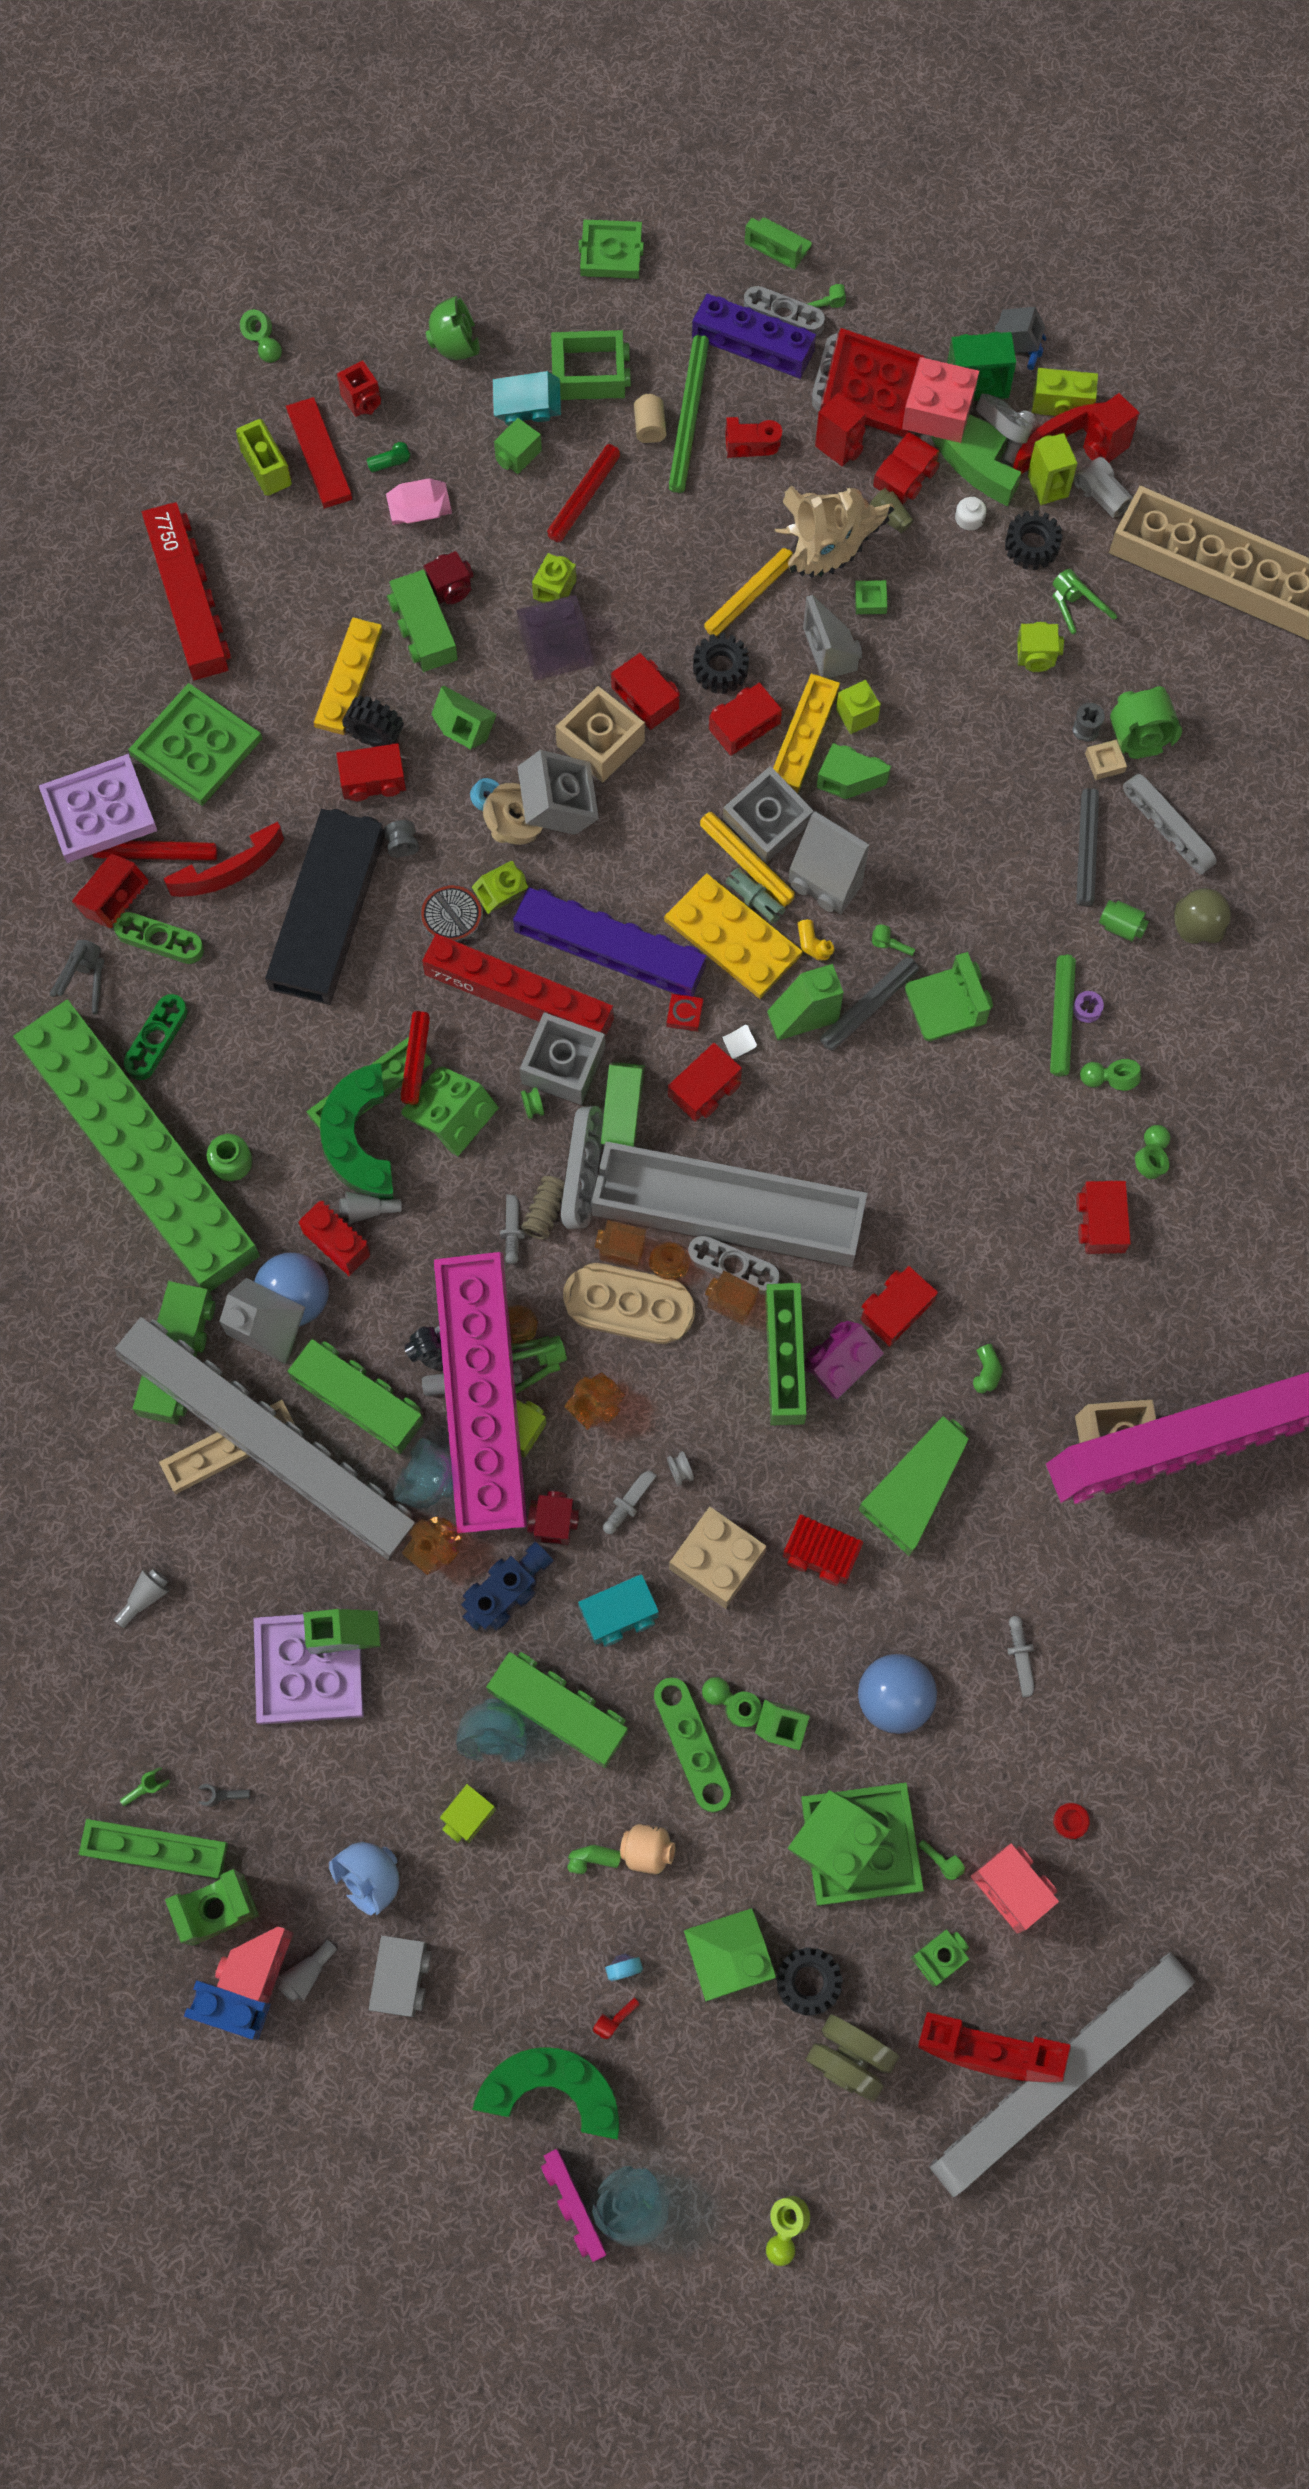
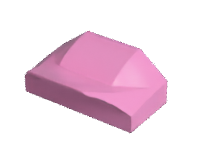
[386,478,452,525]

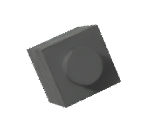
[995,307,1045,353]

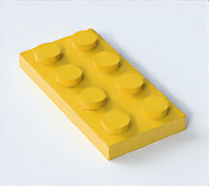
[664,873,802,999]

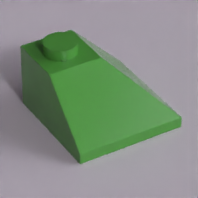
[684,1908,776,2001]

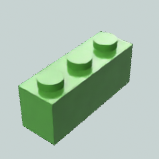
[387,570,458,672]

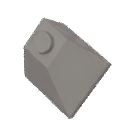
[803,595,862,679]
[219,1278,305,1364]

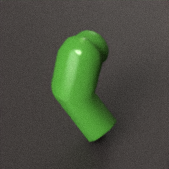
[973,1344,1003,1394]
[567,1845,621,1875]

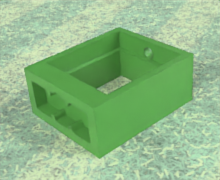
[551,330,631,400]

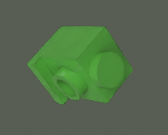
[911,1929,969,1987]

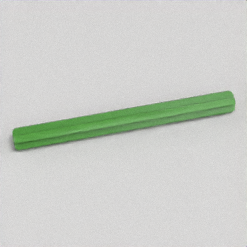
[669,335,709,493]

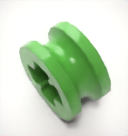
[521,1087,544,1119]

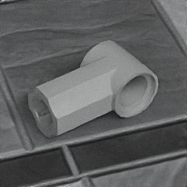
[1073,457,1133,518]

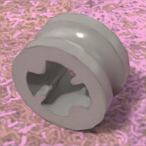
[667,1451,694,1486]

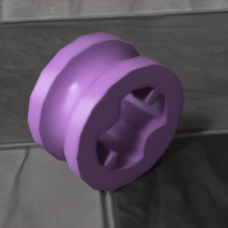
[1073,991,1104,1023]

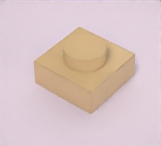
[1085,739,1127,780]

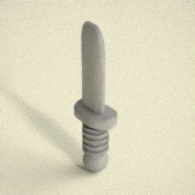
[500,1194,525,1265]
[603,1471,657,1534]
[1007,1616,1034,1698]

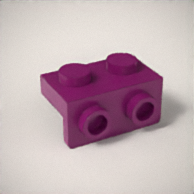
[804,1321,884,1399]

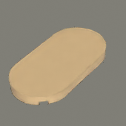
[563,1263,695,1344]

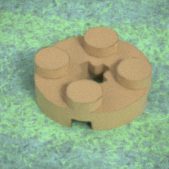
[483,783,542,845]

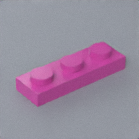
[541,2148,607,2262]

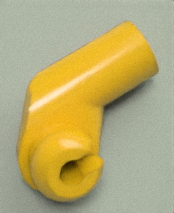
[798,919,834,961]

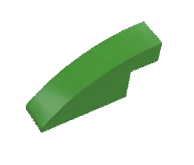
[931,414,1021,507]

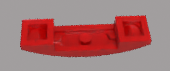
[1013,402,1106,474]
[163,821,284,897]
[918,2012,1071,2082]

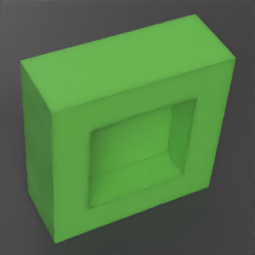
[855,580,887,614]

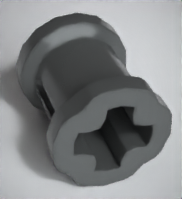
[1072,703,1105,742]

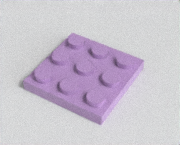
[39,754,157,863]
[254,1614,364,1725]

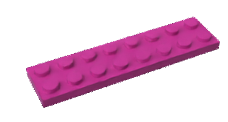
[434,1252,527,1533]

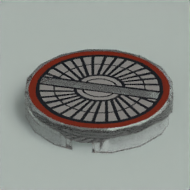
[420,884,483,944]

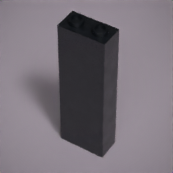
[265,808,385,1005]

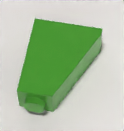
[767,964,844,1041]
[601,1062,645,1147]

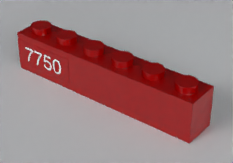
[141,502,231,681]
[422,934,614,1037]

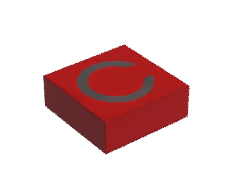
[666,993,703,1032]

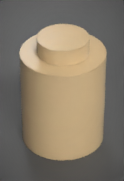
[634,394,667,443]

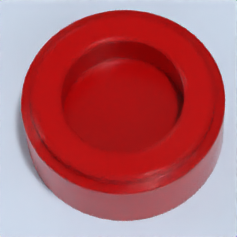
[1053,1803,1090,1840]

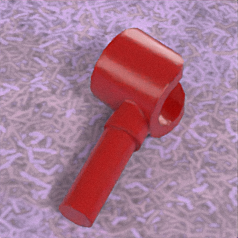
[593,1998,640,2039]

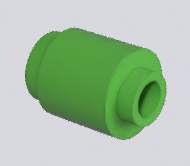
[1099,900,1149,942]

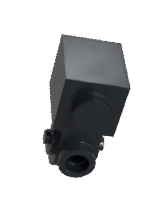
[404,1326,443,1371]

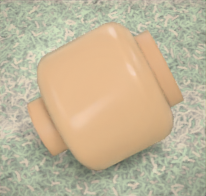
[620,1824,675,1874]

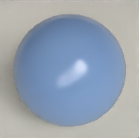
[254,1252,329,1326]
[858,1654,937,1734]

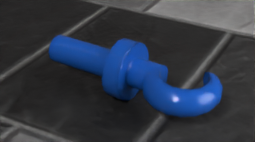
[1027,333,1046,370]

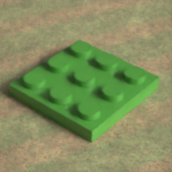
[128,683,262,806]
[801,1783,924,1906]

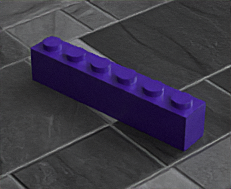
[513,887,706,997]

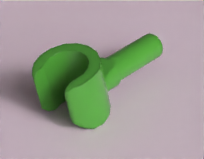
[808,284,846,308]
[872,925,915,956]
[120,1768,170,1806]
[918,1839,965,1880]

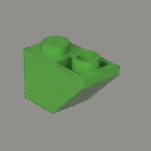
[431,686,497,749]
[817,743,891,799]
[303,1609,381,1654]

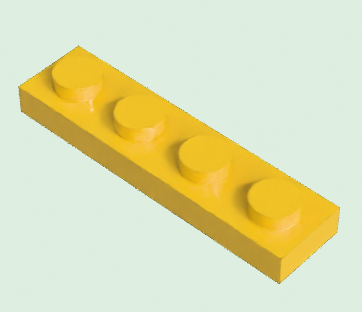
[313,617,382,735]
[773,673,840,793]

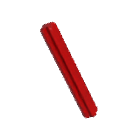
[547,444,620,543]
[92,841,218,861]

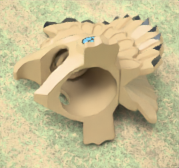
[774,486,895,578]

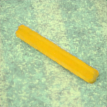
[704,548,793,637]
[700,812,795,907]

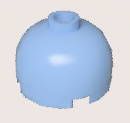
[329,1842,399,1915]

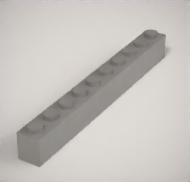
[115,1317,415,1561]

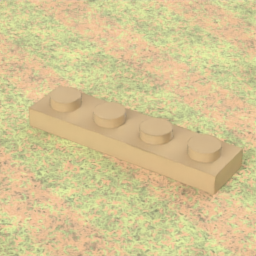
[159,1400,295,1494]

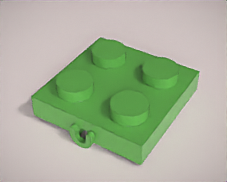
[579,219,644,279]

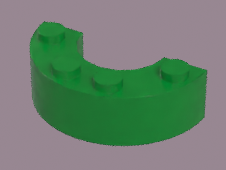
[320,1063,393,1199]
[472,2047,619,2140]

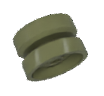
[805,2014,900,2103]

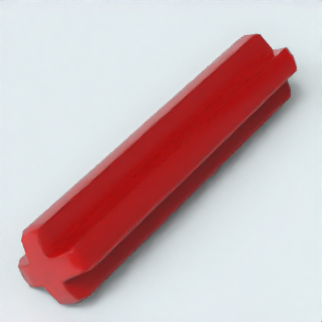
[400,1011,430,1105]

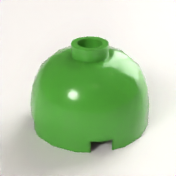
[426,296,480,360]

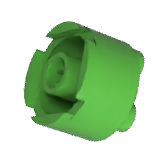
[1110,686,1182,759]

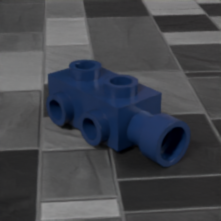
[461,1542,554,1632]

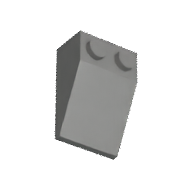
[788,811,869,914]

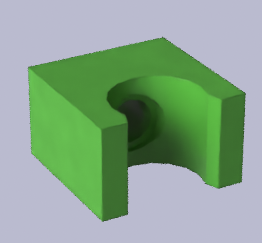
[165,1869,259,1946]

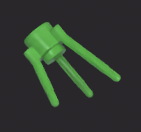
[1052,569,1117,634]
[511,1335,567,1394]

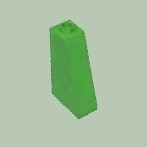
[859,1416,969,1557]

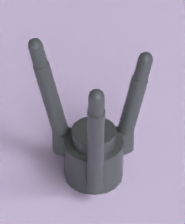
[50,940,105,1014]

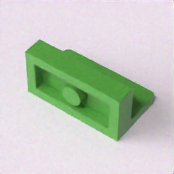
[745,218,812,270]

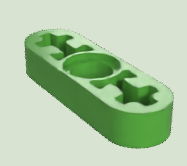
[114,912,204,964]

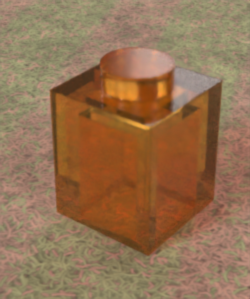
[595,1220,647,1269]
[705,1271,759,1325]

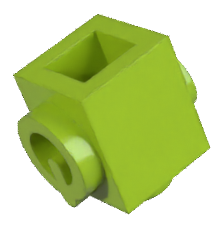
[532,553,577,610]
[1017,622,1064,672]
[472,861,528,914]

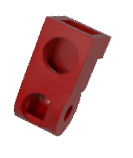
[725,417,783,458]

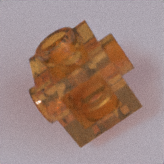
[564,1372,626,1430]
[402,1516,463,1575]

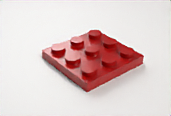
[820,328,925,437]

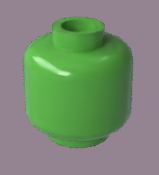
[206,1133,253,1182]

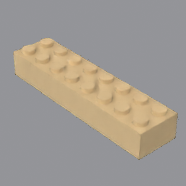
[1109,486,1309,640]

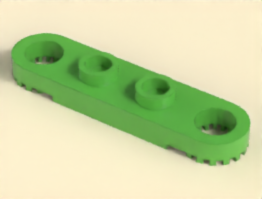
[654,1678,731,1813]

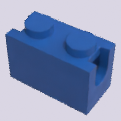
[184,1980,271,2040]

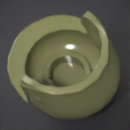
[1174,888,1231,944]

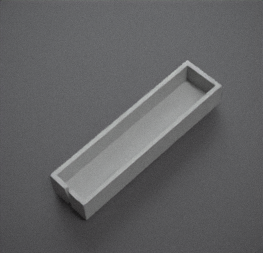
[592,1141,867,1267]

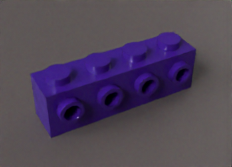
[692,293,816,379]

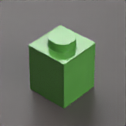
[494,418,542,474]
[755,1699,810,1750]

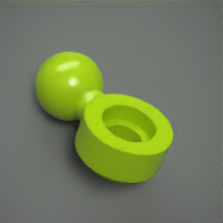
[766,2196,810,2266]

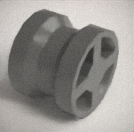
[384,820,419,858]

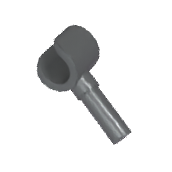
[198,1784,250,1807]

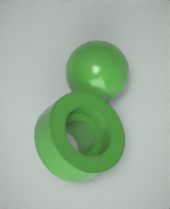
[240,309,282,363]
[1080,1059,1141,1091]
[1135,1125,1170,1179]
[702,1677,762,1728]

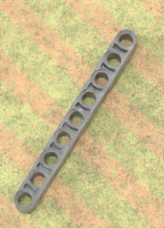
[929,1952,1196,2197]

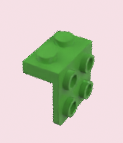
[905,952,993,1041]
[401,1067,499,1156]

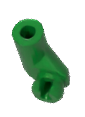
[367,442,411,473]

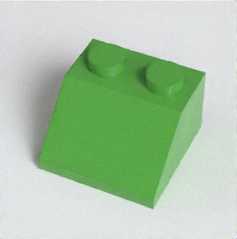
[787,1790,890,1893]

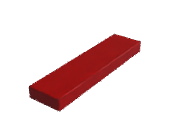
[286,397,352,509]

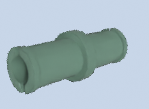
[726,868,785,924]

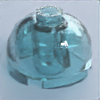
[393,1437,453,1509]
[456,1699,527,1762]
[592,2166,669,2247]

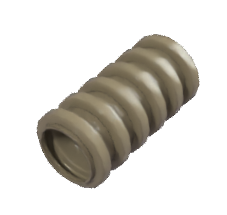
[521,1176,565,1239]

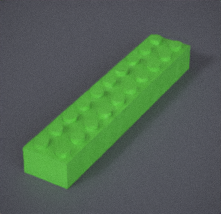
[13,999,260,1292]

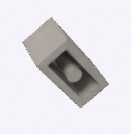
[369,1936,432,2018]

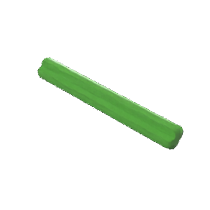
[1050,954,1076,1077]

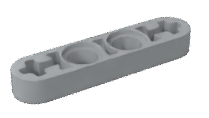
[1123,774,1216,874]
[561,1106,604,1229]

